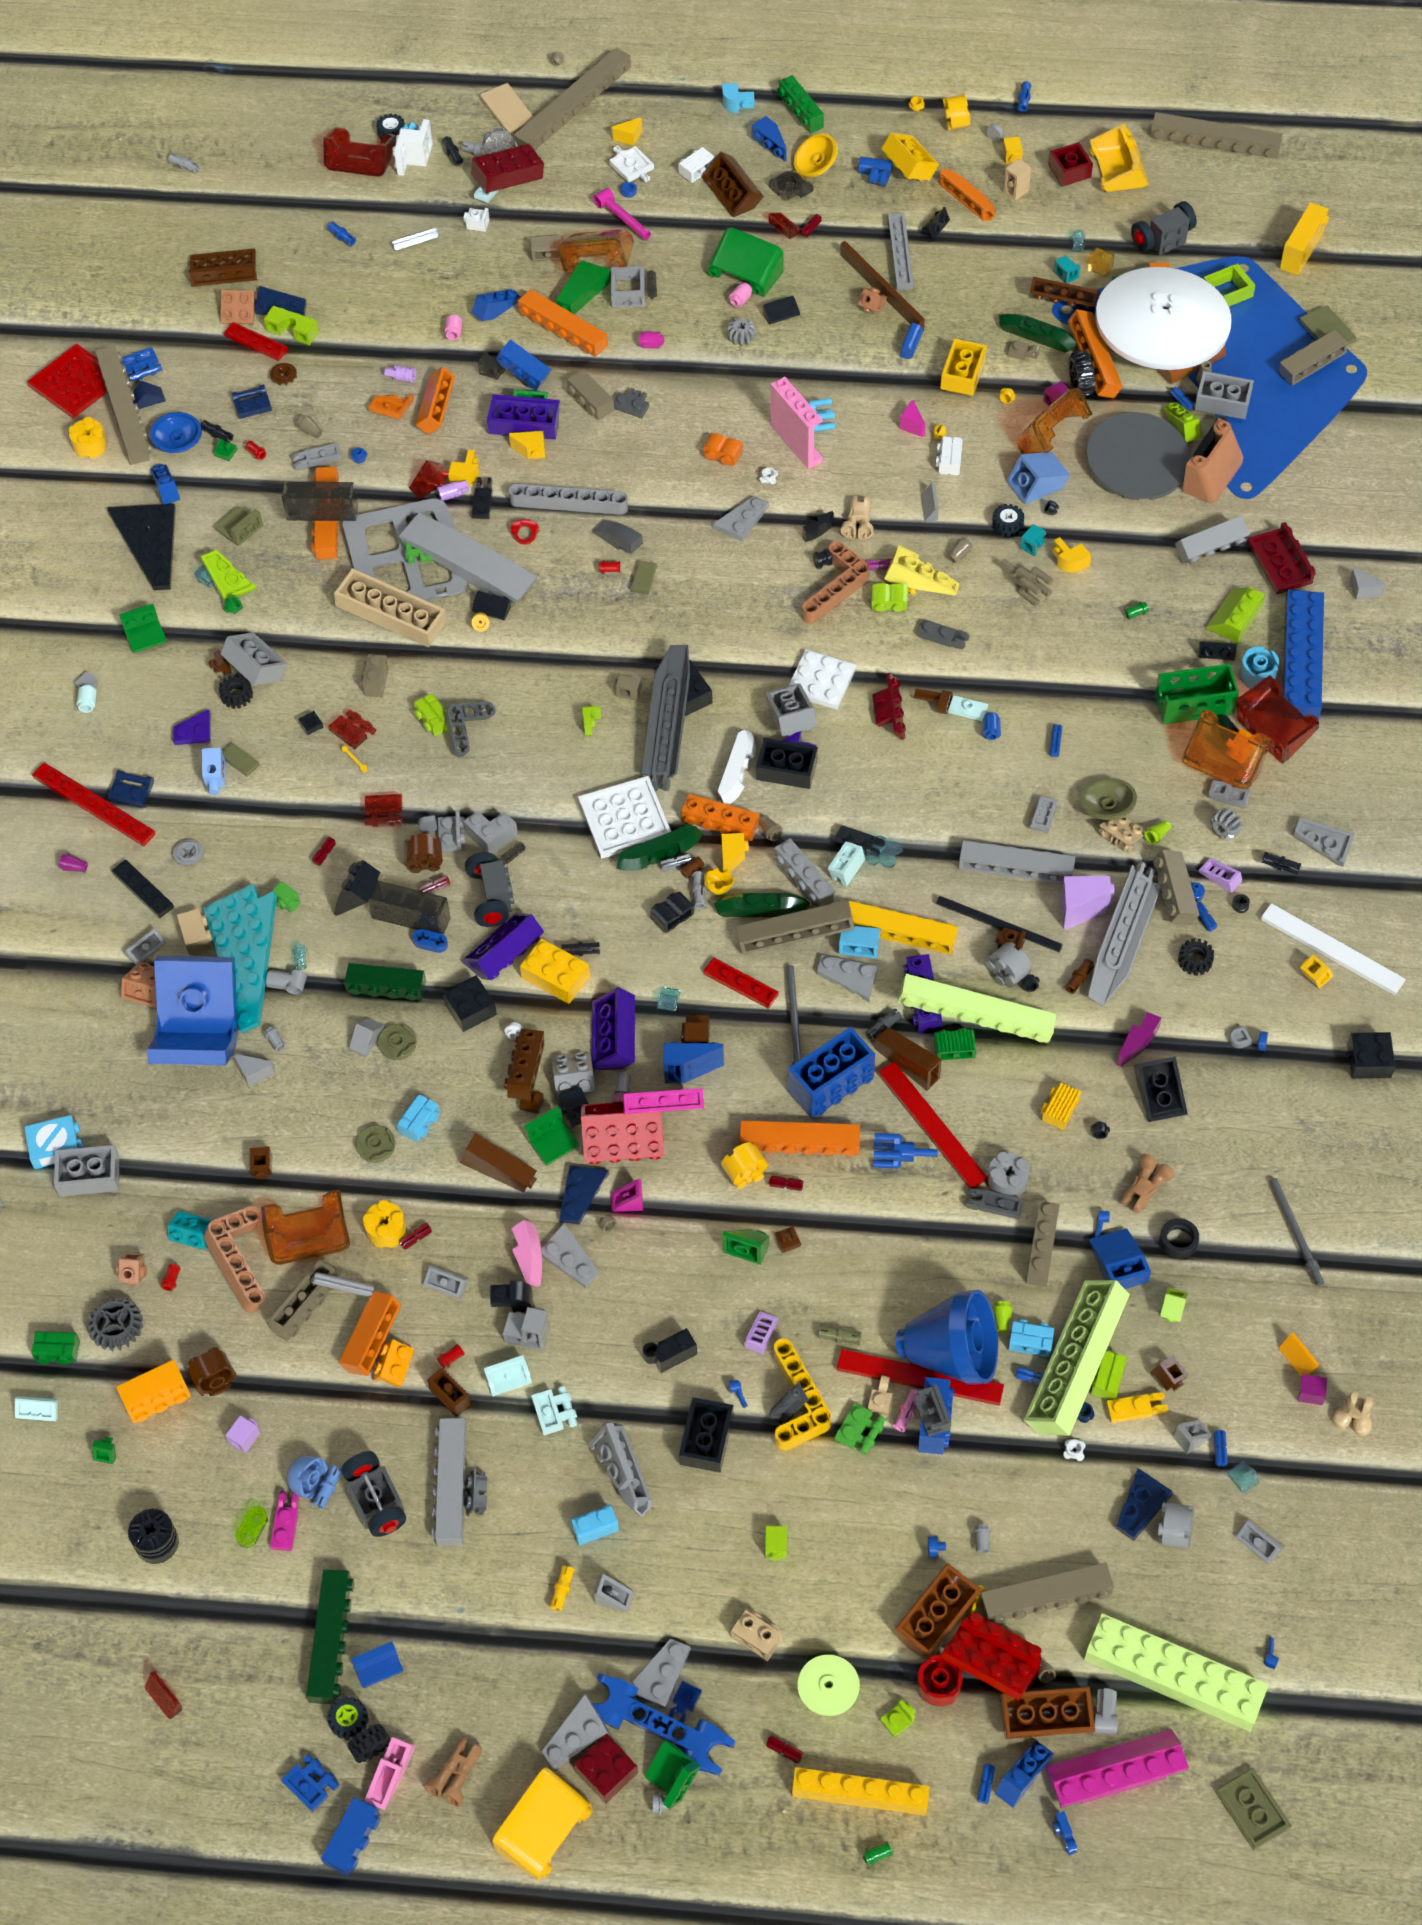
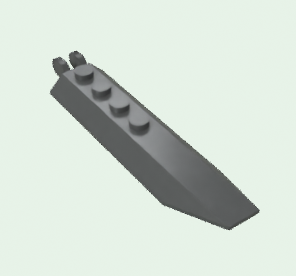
[642,645,690,791]

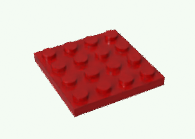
[27,343,107,419]

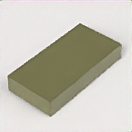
[631,561,657,595]
[222,743,260,777]

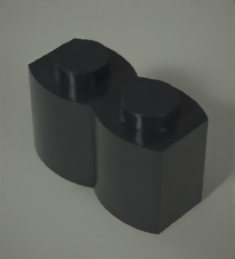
[650,891,694,933]

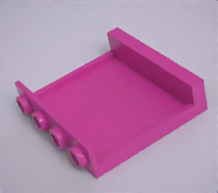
[611,1088,704,1114]

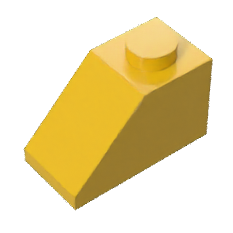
[509,431,545,459]
[722,833,749,872]

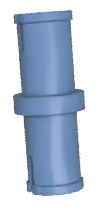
[312,1465,342,1509]

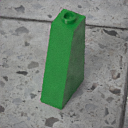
[556,260,611,314]

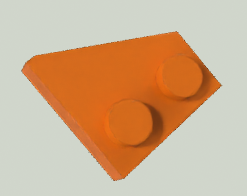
[369,395,414,420]

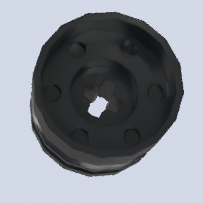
[128,1508,179,1564]

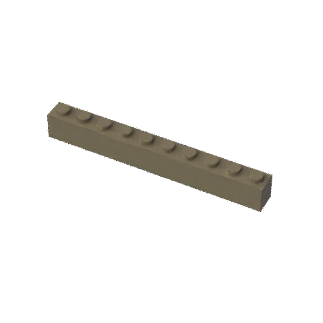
[513,48,631,150]

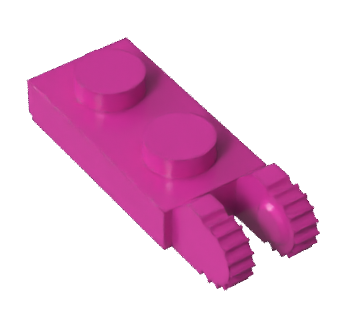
[270,1491,299,1551]

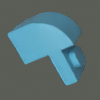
[722,83,754,113]

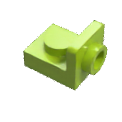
[582,706,601,736]
[880,1699,916,1738]

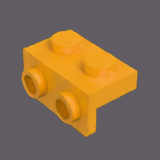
[373,1339,414,1388]

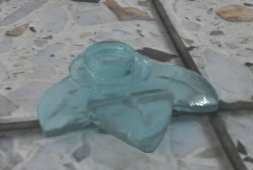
[867,836,903,868]

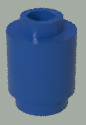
[982,712,1001,740]

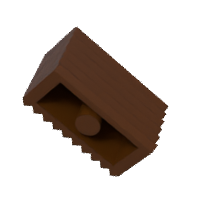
[427,1368,471,1417]

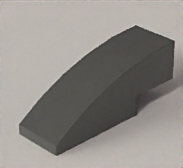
[592,520,643,554]

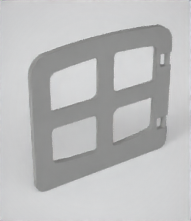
[343,499,468,601]

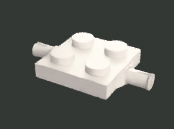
[609,145,654,182]

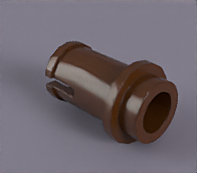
[680,856,705,879]

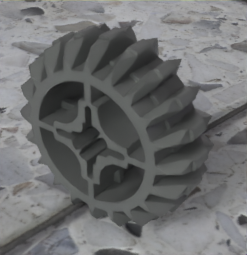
[87,1296,143,1352]

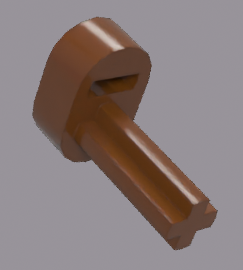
[914,689,953,715]

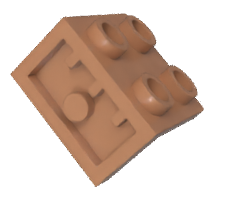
[221,290,258,324]
[121,962,157,1008]

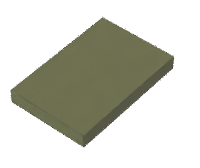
[1299,305,1357,345]
[1215,1768,1292,1851]

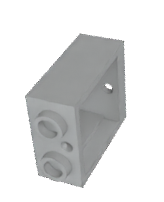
[611,266,645,308]

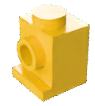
[1300,954,1333,989]

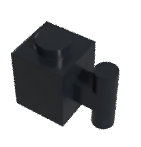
[557,1087,588,1127]

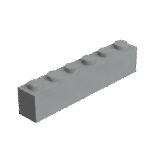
[959,840,1076,884]
[432,1418,467,1547]

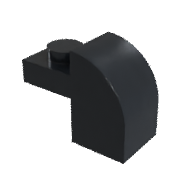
[490,1281,533,1313]

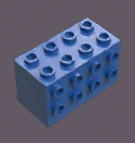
[788,1027,875,1119]

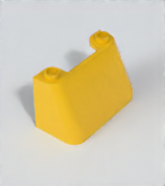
[1089,123,1149,192]
[493,1767,593,1882]

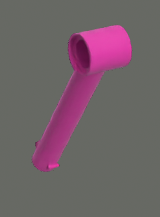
[593,188,651,240]

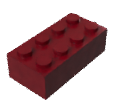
[471,144,544,193]

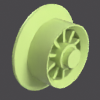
[798,1655,860,1716]

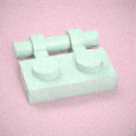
[531,1386,577,1435]

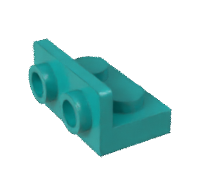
[168,1211,213,1250]

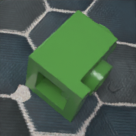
[271,881,300,913]

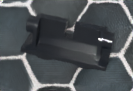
[922,207,950,240]
[1199,641,1237,660]

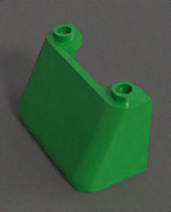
[707,227,784,297]

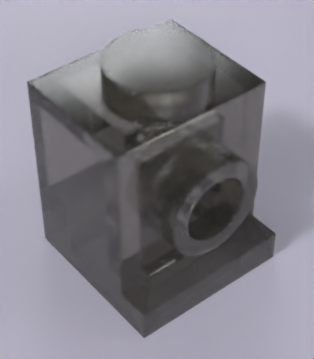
[478,351,505,380]

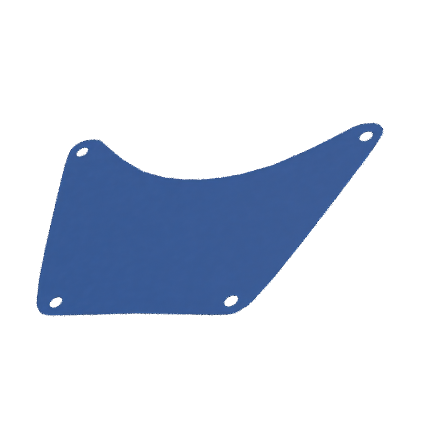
[1052,256,1367,499]

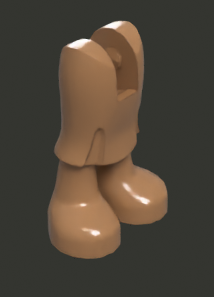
[1121,1154,1175,1214]
[424,1737,482,1807]

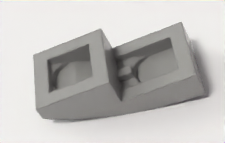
[1208,780,1251,808]

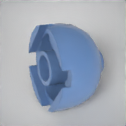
[287,1455,328,1499]

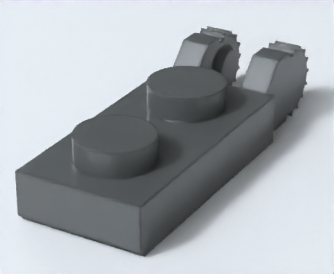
[917,619,970,649]
[964,1189,1024,1220]

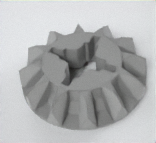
[173,840,203,867]

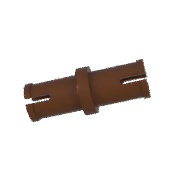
[1064,959,1095,994]

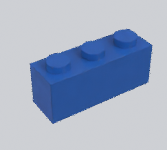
[496,339,551,390]
[321,1797,381,1876]

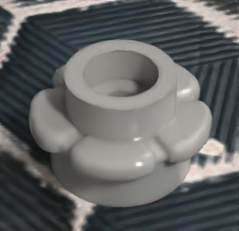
[652,1792,666,1815]

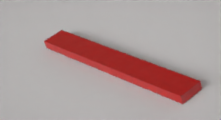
[32,762,156,847]
[878,1062,987,1189]
[837,1349,1004,1406]

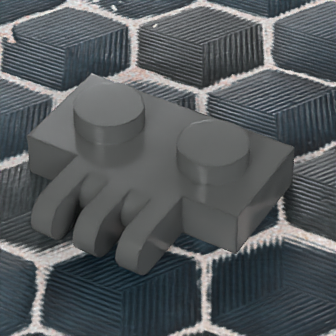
[614,388,649,419]

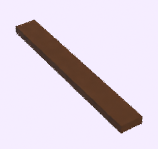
[840,241,925,331]

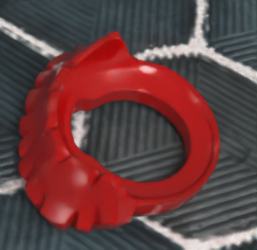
[510,519,540,545]

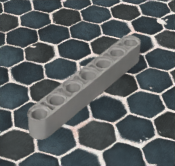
[509,484,628,515]

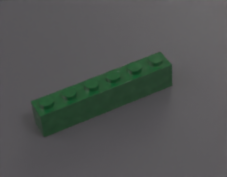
[306,1569,354,1704]

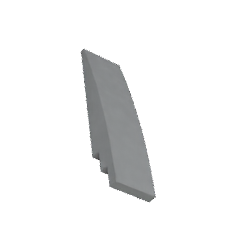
[399,513,537,604]

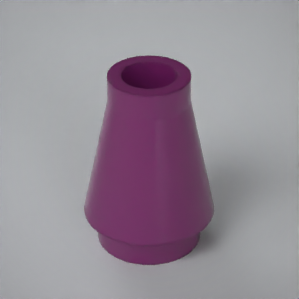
[58,853,88,873]

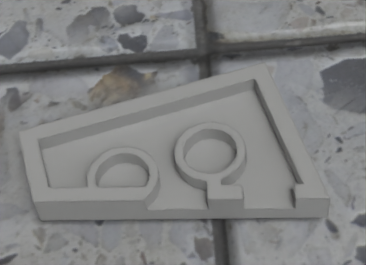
[1294,817,1355,867]
[542,1694,610,1771]

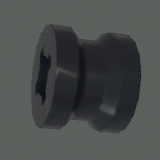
[813,548,832,569]

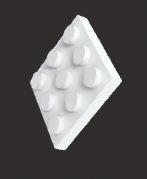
[789,650,856,710]

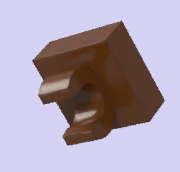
[208,650,232,675]
[519,1091,544,1114]
[775,1226,801,1253]

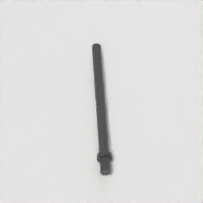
[786,965,802,1065]

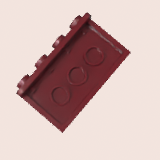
[1247,522,1316,594]

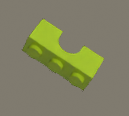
[264,306,319,345]

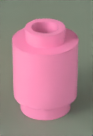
[729,283,752,307]
[444,315,462,340]

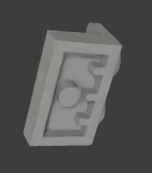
[438,811,465,852]

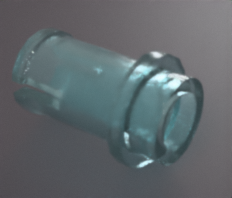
[1072,230,1085,252]
[292,945,308,970]

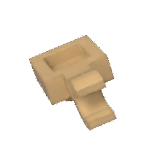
[868,1376,893,1416]

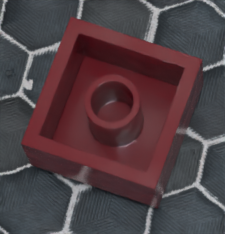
[1048,142,1093,187]
[574,1734,638,1804]

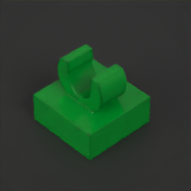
[213,439,238,462]
[92,1436,116,1464]

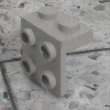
[552,1052,595,1096]

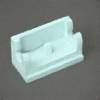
[827,841,865,887]
[484,1355,532,1397]

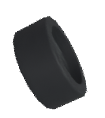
[1159,1218,1199,1259]

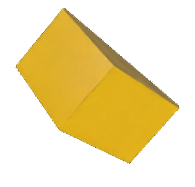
[611,117,643,146]

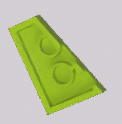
[200,550,257,602]

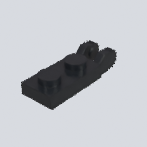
[472,477,493,519]
[833,825,886,857]

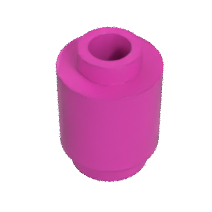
[639,331,664,349]

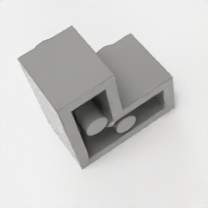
[464,811,518,854]
[503,1307,550,1351]

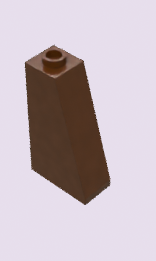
[875,1027,942,1091]
[459,1133,537,1193]

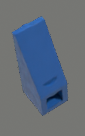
[752,116,787,161]
[471,289,521,321]
[150,464,180,505]
[995,1740,1054,1808]

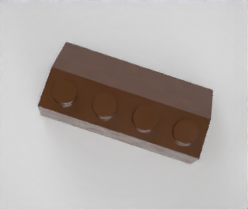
[701,151,764,217]

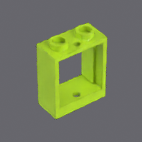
[1203,263,1255,307]

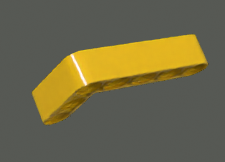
[774,1338,831,1451]

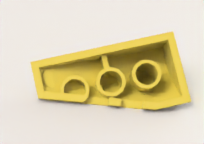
[884,545,959,596]

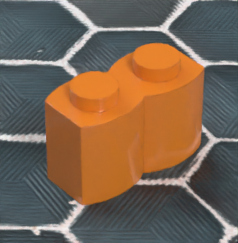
[703,433,743,466]

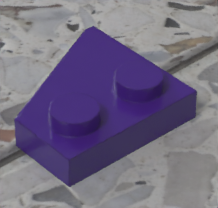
[173,710,211,745]

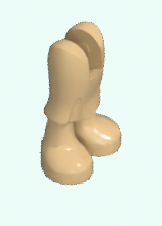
[840,495,874,540]
[1332,1390,1373,1436]

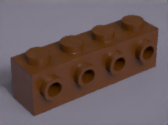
[1030,277,1100,310]
[504,1029,545,1100]

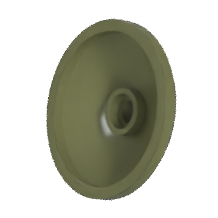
[1080,778,1137,820]

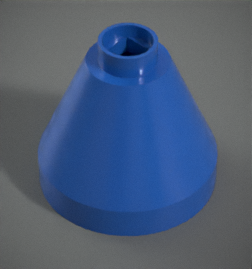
[896,1290,998,1385]

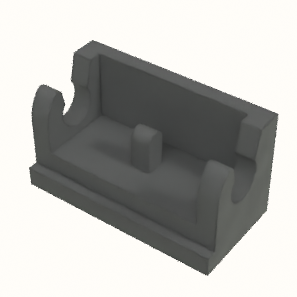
[914,1385,951,1437]

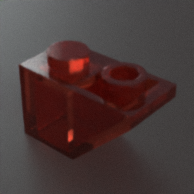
[409,460,449,499]

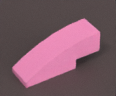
[511,1220,542,1287]
[364,1737,416,1810]

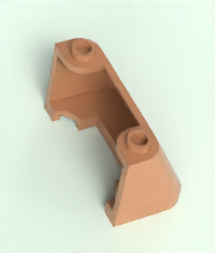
[1183,418,1243,503]

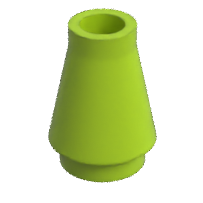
[1144,820,1171,844]
[992,1301,1013,1333]

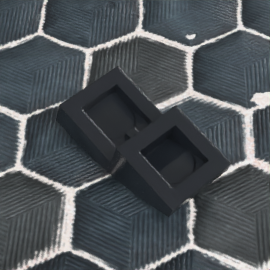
[803,511,834,543]

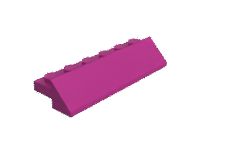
[1045,1729,1189,1808]

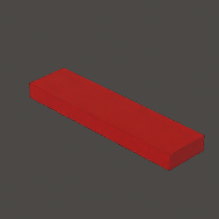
[224,322,288,361]
[703,957,779,1009]

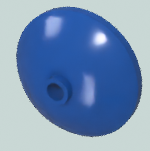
[150,412,202,453]

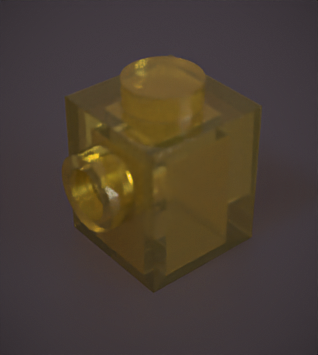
[1087,248,1115,277]

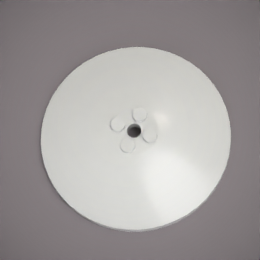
[1095,267,1231,370]

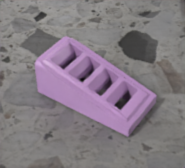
[1199,858,1242,893]
[744,1311,779,1355]

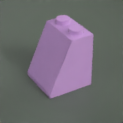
[1061,876,1114,929]

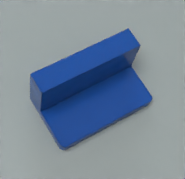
[351,1641,403,1688]

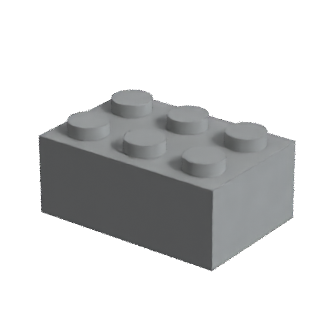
[1195,371,1254,419]
[221,632,287,685]
[765,683,817,736]
[54,1145,120,1197]

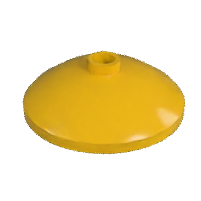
[794,133,838,178]

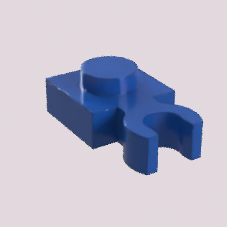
[1052,1811,1078,1855]

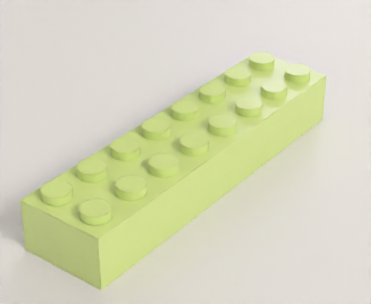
[1024,1280,1130,1436]
[1084,1613,1269,1732]

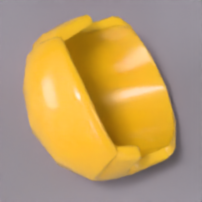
[703,868,734,895]

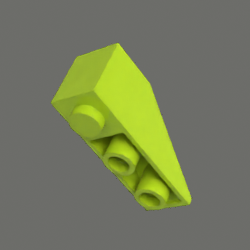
[1162,403,1201,442]

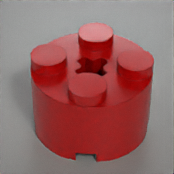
[917,1655,963,1706]

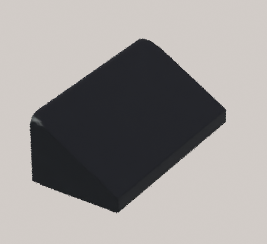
[763,296,800,325]
[472,591,511,621]

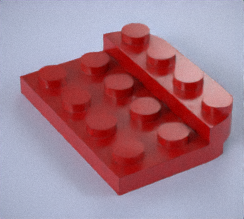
[940,1613,1042,1701]

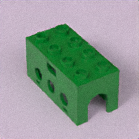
[1155,663,1239,725]

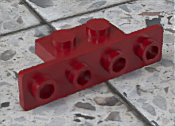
[872,673,906,740]

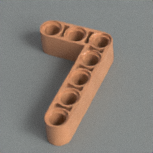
[802,541,869,624]
[204,1206,264,1313]

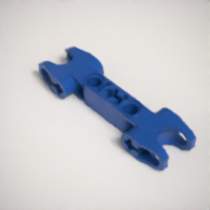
[592,1673,736,1776]

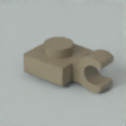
[1008,340,1039,360]

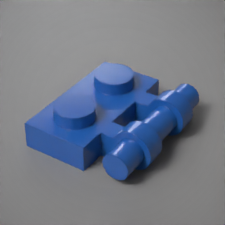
[121,347,163,382]
[281,1754,340,1813]

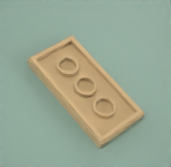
[480,83,534,137]

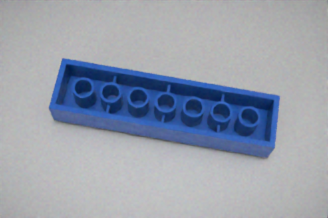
[1281,590,1324,721]

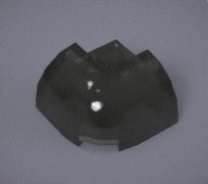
[769,170,814,200]

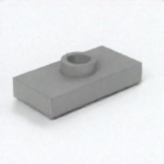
[1030,796,1058,833]

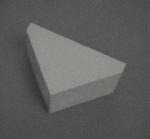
[1350,567,1386,599]
[349,1018,386,1057]
[234,1054,275,1087]
[1174,1420,1213,1454]
[594,1573,634,1612]

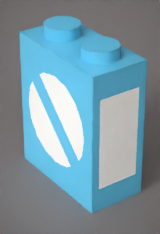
[25,1115,83,1169]

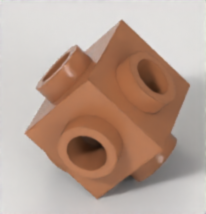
[858,287,887,313]
[116,1252,147,1285]

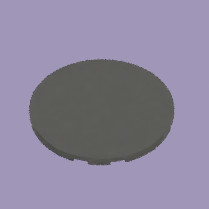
[1086,412,1190,500]

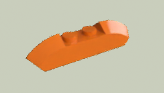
[940,169,996,221]

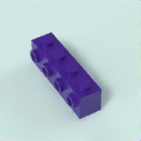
[903,954,942,1033]

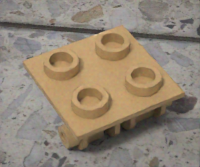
[1099,816,1146,852]

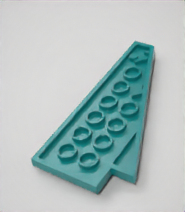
[203,884,277,1033]

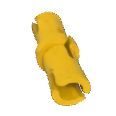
[549,1565,575,1612]

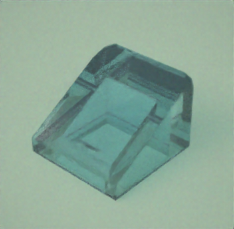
[194,565,214,588]
[657,987,681,1011]
[1227,1462,1259,1493]

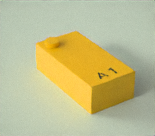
[1280,202,1329,275]

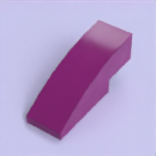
[1117,1012,1162,1066]

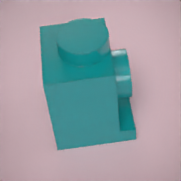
[1054,255,1080,284]
[1020,524,1046,557]

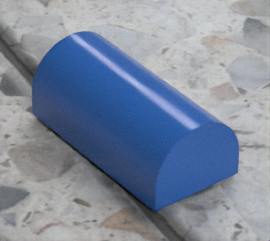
[858,156,893,177]
[900,323,923,359]

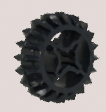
[1068,350,1095,397]

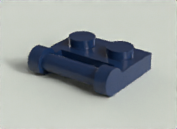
[232,384,272,419]
[108,770,154,807]

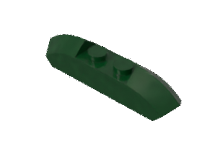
[999,314,1077,353]
[616,824,703,871]
[714,893,810,917]

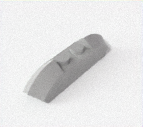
[601,1422,652,1517]

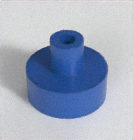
[1191,882,1205,902]
[928,1536,946,1558]

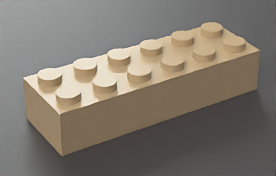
[334,568,446,648]

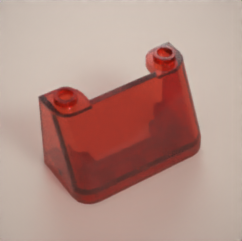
[324,127,396,177]
[1236,675,1319,764]

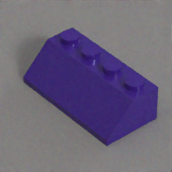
[487,394,560,440]
[461,913,544,980]
[591,987,635,1070]

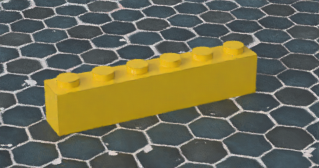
[849,901,958,955]
[792,1767,930,1816]

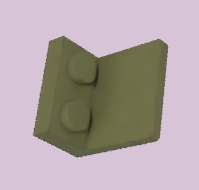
[214,507,263,546]

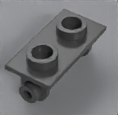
[769,1382,809,1424]
[464,1468,487,1516]

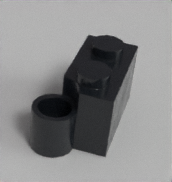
[643,1328,698,1373]

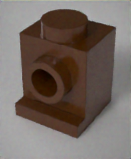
[995,928,1026,950]
[250,1146,273,1179]
[1150,1355,1188,1391]

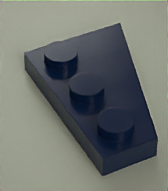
[255,286,307,316]
[559,1165,609,1225]
[1116,1468,1173,1541]

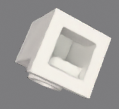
[464,208,490,232]

